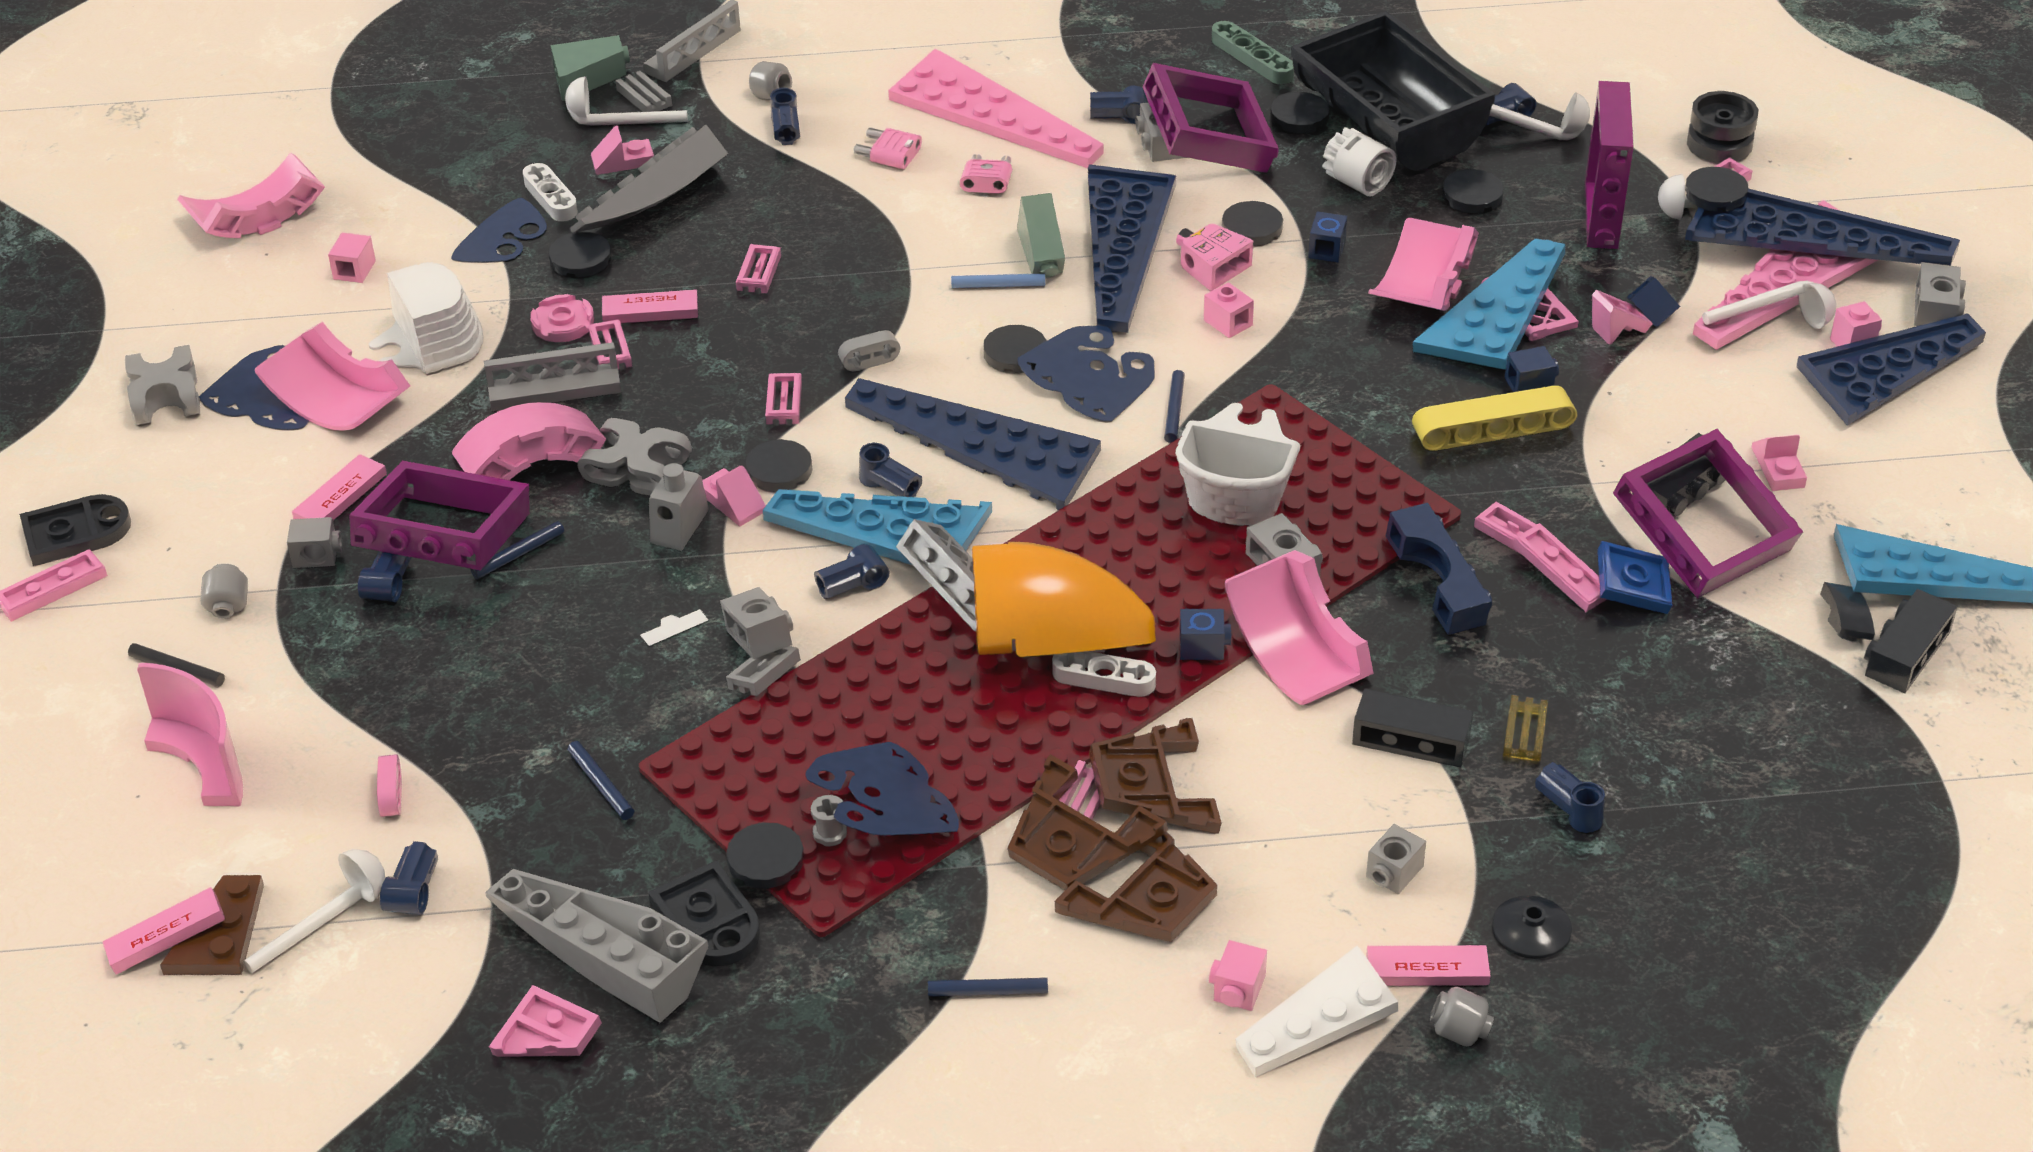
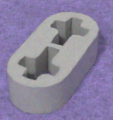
[838,330,901,371]

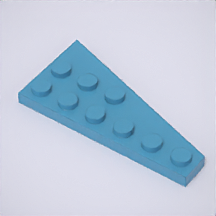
[1413,239,1565,370]
[763,489,992,565]
[1833,524,2033,603]

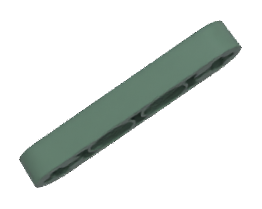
[1211,21,1294,84]

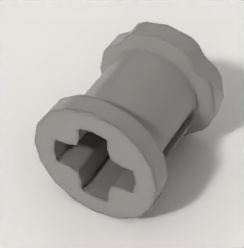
[811,795,847,846]

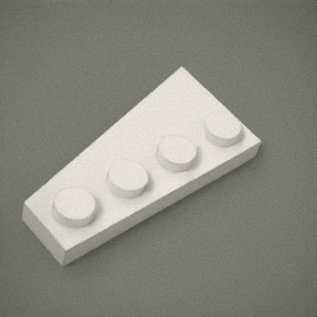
[1236,945,1398,1077]

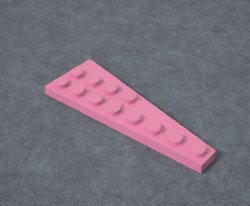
[888,49,1104,168]
[1693,200,1878,350]

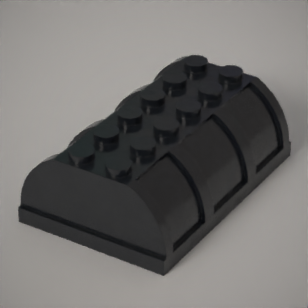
[1291,11,1495,171]

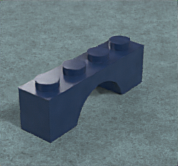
[1385,503,1492,635]

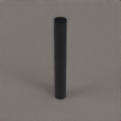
[128,643,225,687]

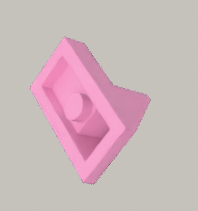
[591,125,654,175]
[1592,290,1653,345]
[1751,435,1807,491]
[702,465,766,526]

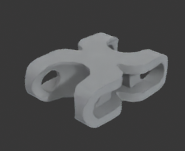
[125,345,200,425]
[578,418,692,495]

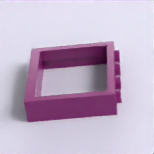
[1142,63,1279,173]
[1585,81,1634,249]
[1613,428,1803,598]
[349,460,530,570]

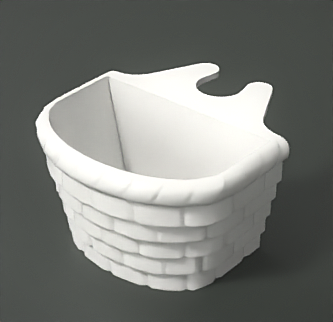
[369,262,483,374]
[1175,403,1301,526]

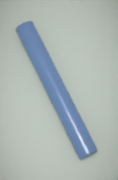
[951,274,1045,288]

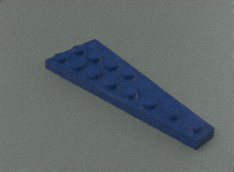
[1088,164,1176,333]
[1685,188,1960,266]
[845,378,1101,510]

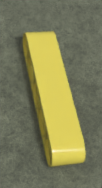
[1412,386,1577,451]

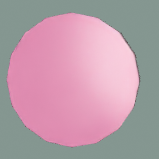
[530,294,594,342]

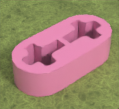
[377,754,402,817]

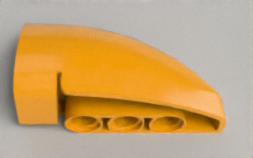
[972,542,1156,657]

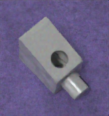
[649,463,709,551]

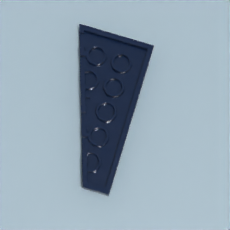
[1796,313,1986,426]

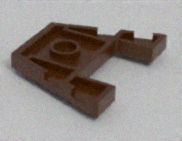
[1089,718,1222,834]
[1007,754,1168,890]
[1054,832,1217,942]

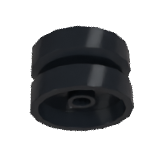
[1687,91,1759,163]

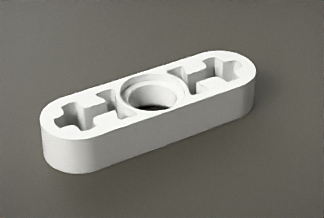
[523,163,578,221]
[1052,651,1156,697]

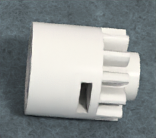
[1322,127,1396,196]

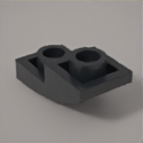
[1820,582,1875,642]

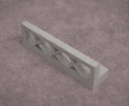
[643,0,741,82]
[484,342,621,411]
[896,519,976,631]

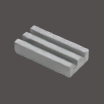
[616,71,672,112]
[726,646,801,696]

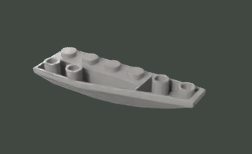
[569,125,728,233]
[485,869,709,1023]

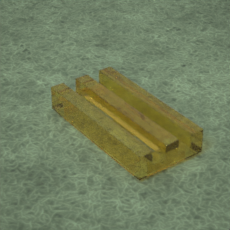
[1503,695,1548,761]

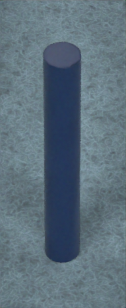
[1164,370,1185,443]
[470,521,565,580]
[567,741,635,820]
[928,977,1048,997]

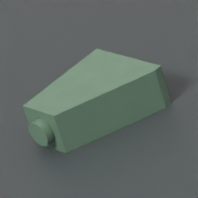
[551,35,630,101]
[1017,193,1065,278]

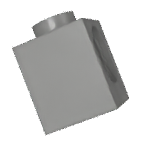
[287,517,342,568]
[1366,824,1426,894]

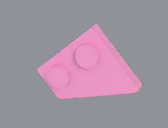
[489,985,602,1057]

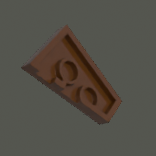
[160,875,264,975]

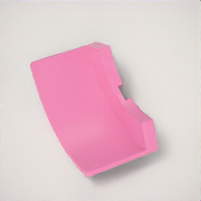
[177,153,325,238]
[1368,218,1479,311]
[255,321,410,431]
[452,402,606,480]
[1225,550,1374,705]
[137,663,243,806]

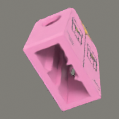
[1176,224,1253,291]

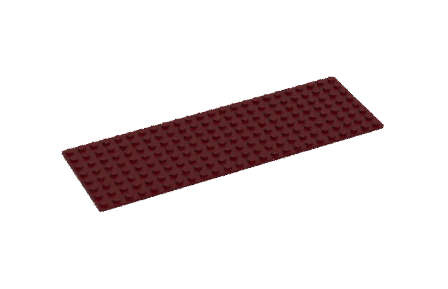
[639,384,1461,937]

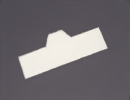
[641,609,708,646]

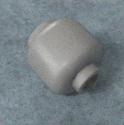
[749,61,792,100]
[200,563,248,618]
[1430,987,1494,1047]

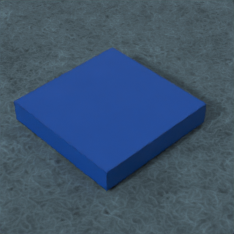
[1598,541,1672,614]

